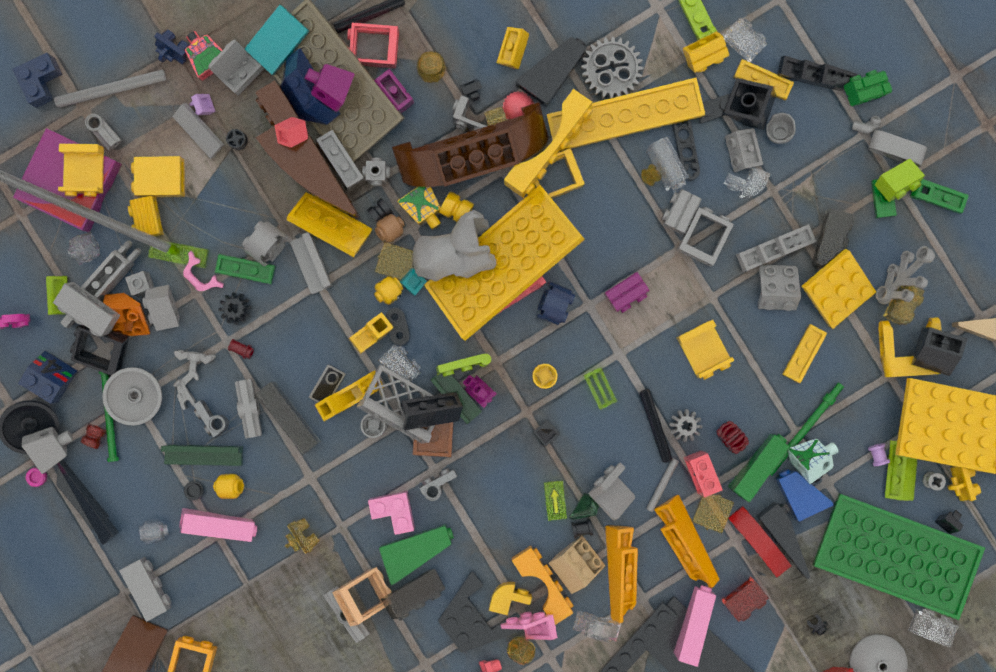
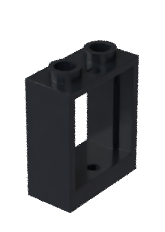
[70,325,130,376]

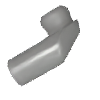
[852,116,881,134]

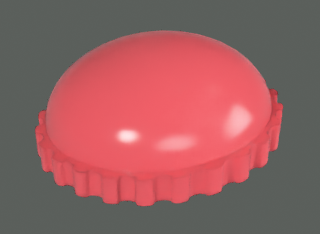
[502,91,534,119]

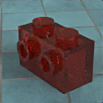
[721,577,769,622]

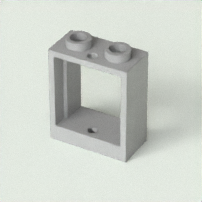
[677,207,734,267]

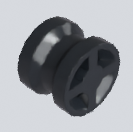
[226,129,248,150]

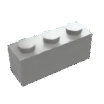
[53,282,120,336]
[119,557,171,622]

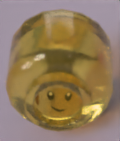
[507,636,535,665]

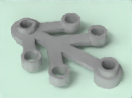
[876,246,935,305]

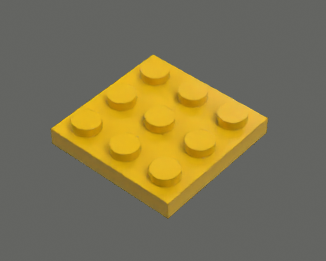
[802,249,876,329]

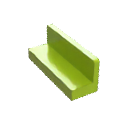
[885,440,918,501]

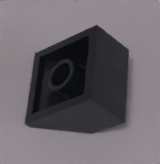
[724,78,776,130]

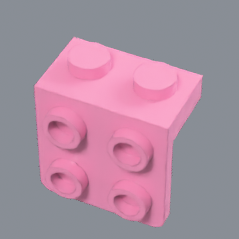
[500,612,558,640]

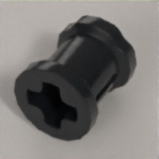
[571,518,593,539]

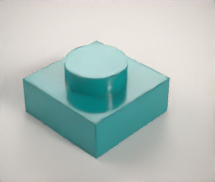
[400,268,427,295]

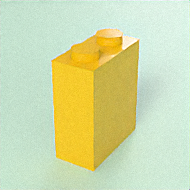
[131,156,185,198]

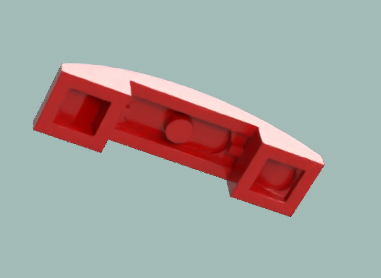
[728,506,792,578]

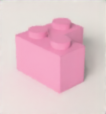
[368,491,415,535]

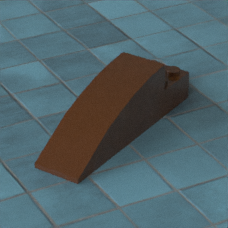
[255,80,360,219]
[102,615,168,672]

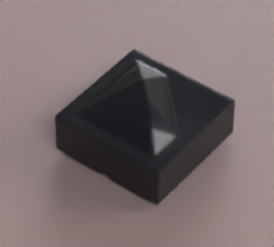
[533,419,560,446]

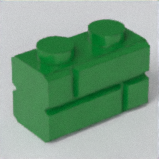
[844,70,892,107]

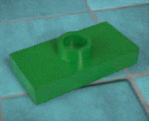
[871,179,897,218]

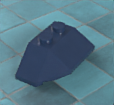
[280,48,341,125]

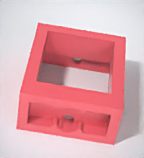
[348,23,399,69]
[683,451,723,498]

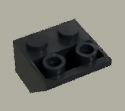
[911,327,968,376]

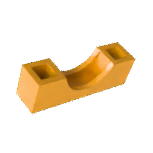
[512,545,574,625]

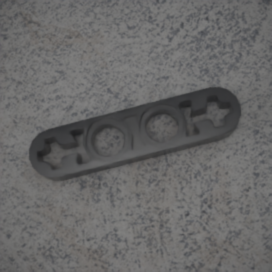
[672,120,700,181]

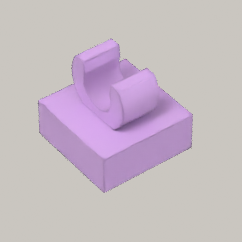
[190,94,216,116]

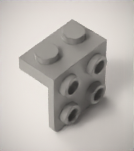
[208,40,264,96]
[452,95,486,131]
[758,265,801,311]
[588,462,635,520]

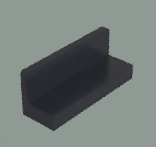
[400,392,463,430]

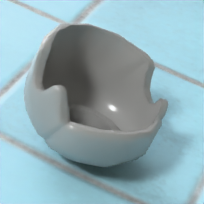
[766,113,796,144]

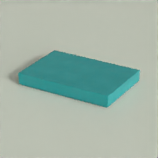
[245,5,309,75]

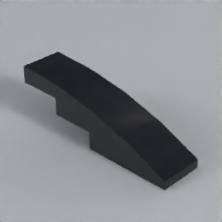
[777,56,858,92]

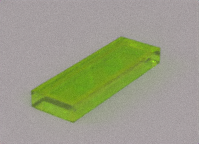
[148,240,209,269]

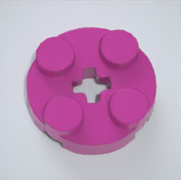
[0,314,30,329]

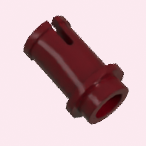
[228,339,254,359]

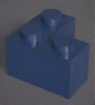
[12,53,63,108]

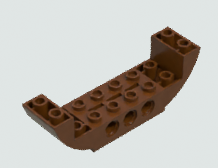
[392,102,549,187]

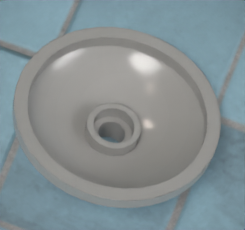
[103,367,162,425]
[849,634,908,672]

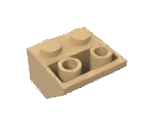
[549,535,605,594]

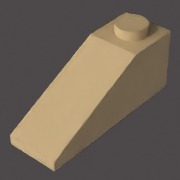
[952,318,996,341]

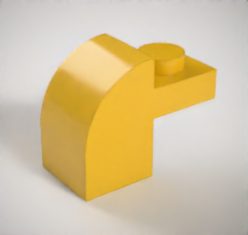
[349,312,393,354]
[489,582,532,615]

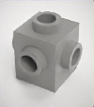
[362,158,390,186]

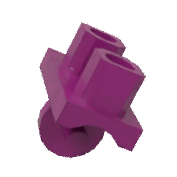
[463,375,497,408]

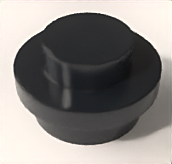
[184,481,204,500]

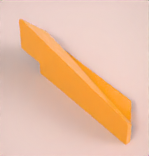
[654,495,719,588]

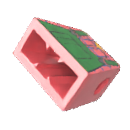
[185,31,223,81]

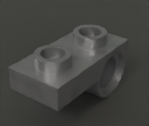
[193,400,229,437]
[420,468,458,501]

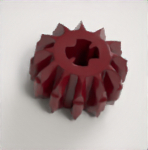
[716,421,749,454]

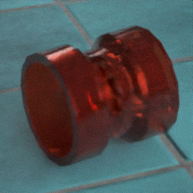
[80,424,106,449]

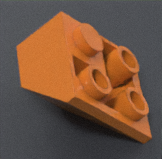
[103,293,150,336]

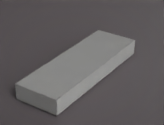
[172,103,224,159]

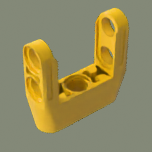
[878,317,941,377]

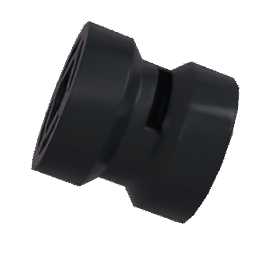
[367,198,393,222]

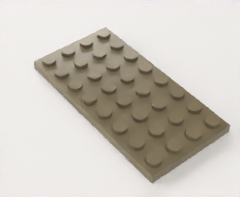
[273,0,405,163]

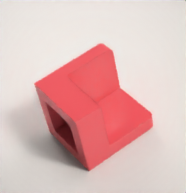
[274,117,308,147]

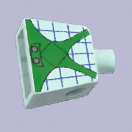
[788,439,838,484]

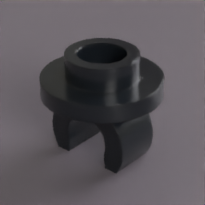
[807,614,828,636]

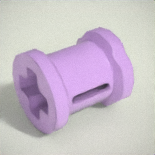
[868,443,890,466]

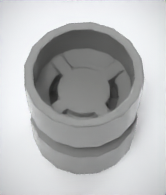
[361,414,388,438]

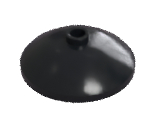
[0,400,60,454]

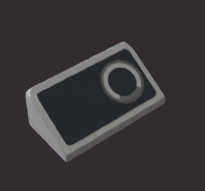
[309,364,346,402]

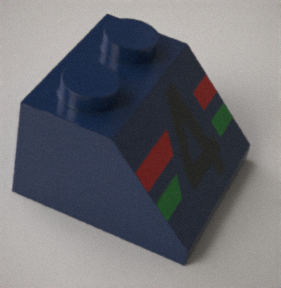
[18,351,78,404]

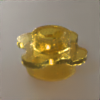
[641,164,662,186]

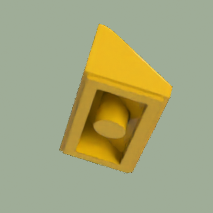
[496,27,529,69]

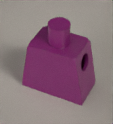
[304,64,355,112]

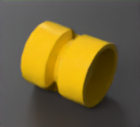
[439,191,474,222]
[532,364,558,389]

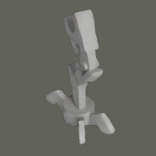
[173,349,216,410]

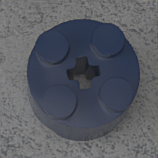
[536,281,575,325]

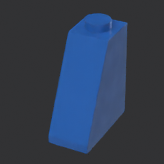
[775,469,833,522]

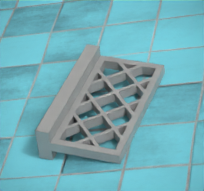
[357,365,435,444]

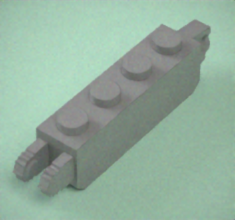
[60,240,141,328]

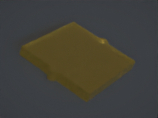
[375,242,413,280]
[692,494,734,533]

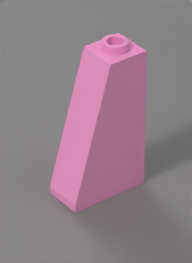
[179,508,257,542]
[674,585,716,667]

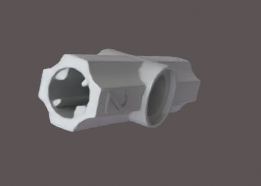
[235,379,262,438]
[323,585,370,643]

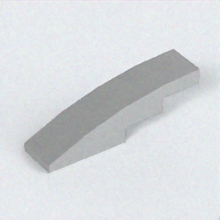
[736,224,816,272]

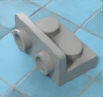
[725,128,763,172]

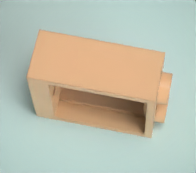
[332,567,395,627]

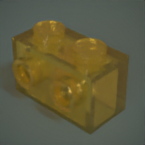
[883,286,925,325]

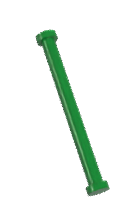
[99,371,119,462]

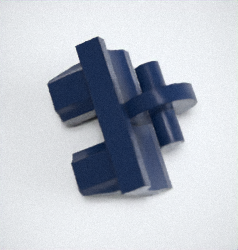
[154,29,190,65]

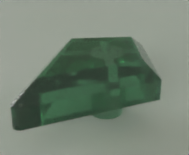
[569,493,599,520]

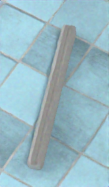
[54,70,166,108]

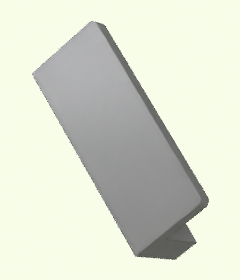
[316,130,364,192]
[290,232,333,294]

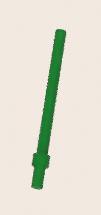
[770,382,844,476]

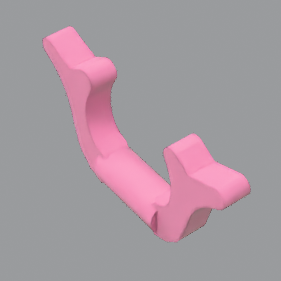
[183,251,224,291]

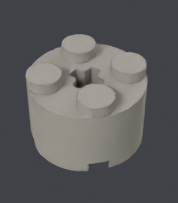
[242,221,288,266]

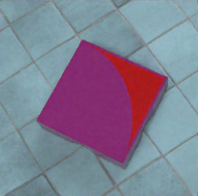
[13,128,122,233]

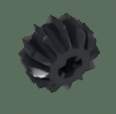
[218,292,252,325]

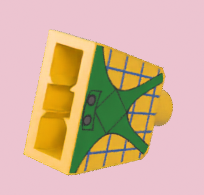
[397,187,441,230]

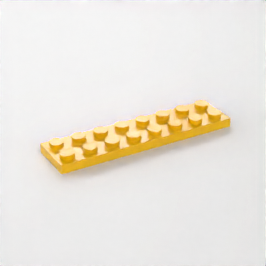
[547,78,705,152]

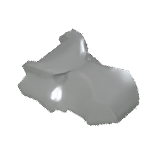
[413,210,496,281]

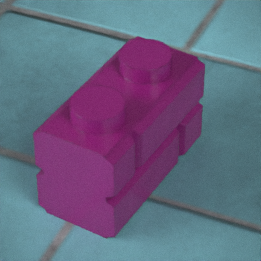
[374,69,414,114]
[604,272,649,313]

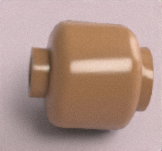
[375,214,405,243]

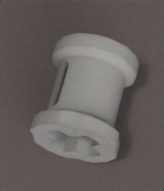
[922,472,946,490]

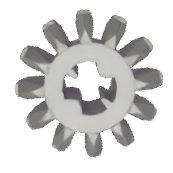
[669,409,702,442]

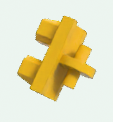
[947,466,981,501]

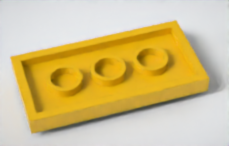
[286,192,372,257]

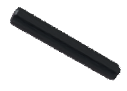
[333,0,405,33]
[640,389,672,463]

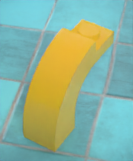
[315,370,384,421]

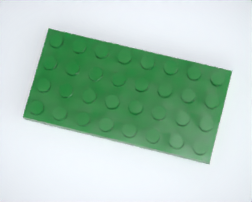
[813,493,985,620]

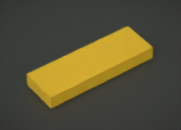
[733,59,794,101]
[782,324,827,384]

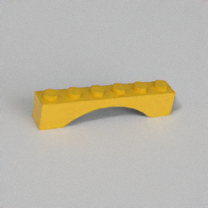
[504,89,593,198]

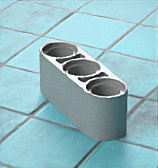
[868,130,927,167]

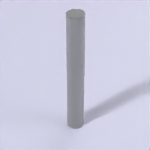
[646,458,679,512]

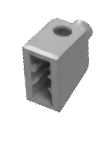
[22,427,74,474]

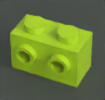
[875,159,925,202]

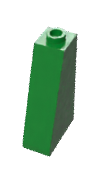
[727,434,789,502]
[379,524,454,585]

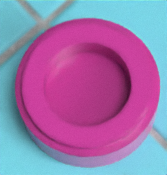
[26,467,47,487]

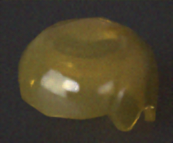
[417,51,445,83]

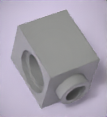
[125,271,155,297]

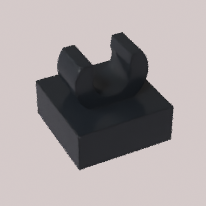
[460,79,482,101]
[935,510,964,534]

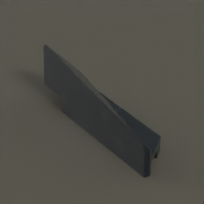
[56,460,119,545]

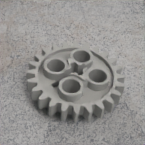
[581,36,643,99]

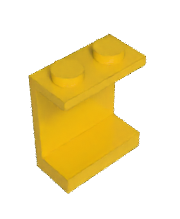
[58,144,104,197]
[676,319,734,380]

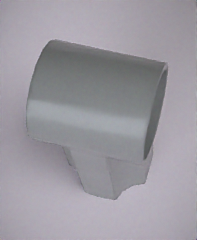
[85,114,122,151]

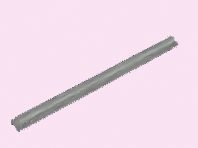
[0,170,171,253]

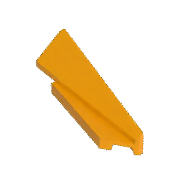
[605,525,638,623]

